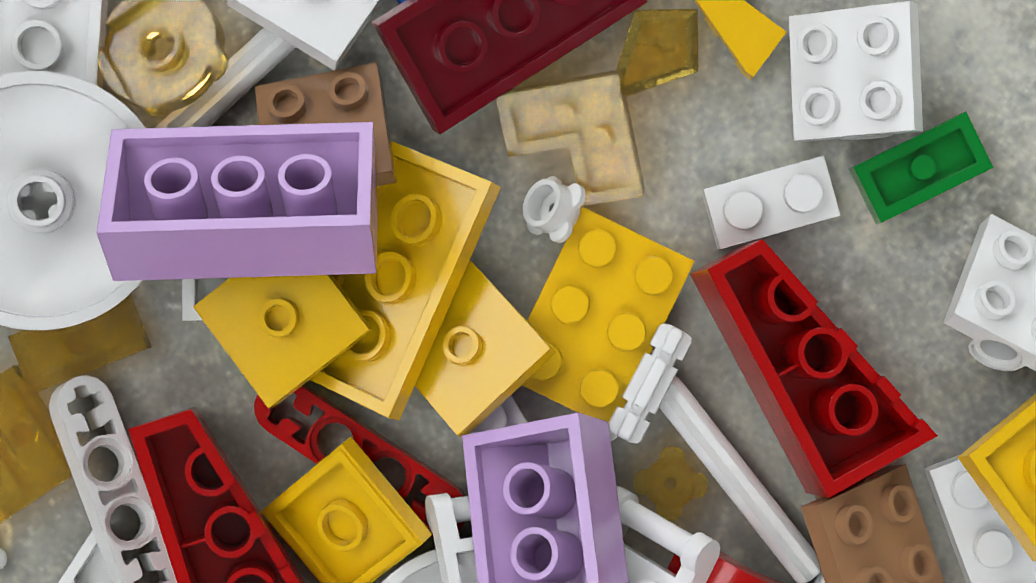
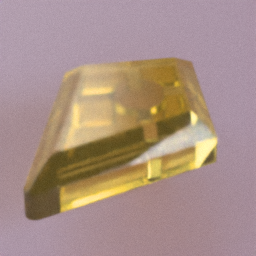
[607,9,698,102]

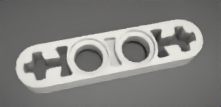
[49,375,177,583]

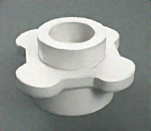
[523,176,586,243]

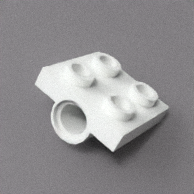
[789,1,923,142]
[943,214,1036,371]

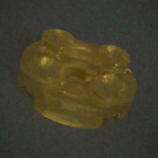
[97,0,229,116]

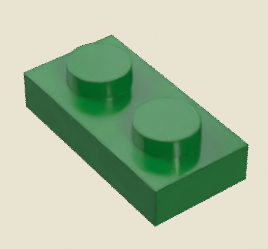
[849,111,994,224]

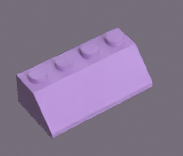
[96,122,378,281]
[462,413,629,583]

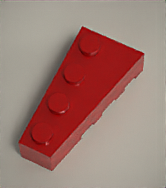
[690,239,938,498]
[128,406,306,583]

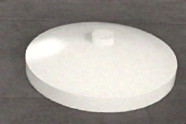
[0,71,146,330]

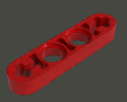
[254,384,465,538]

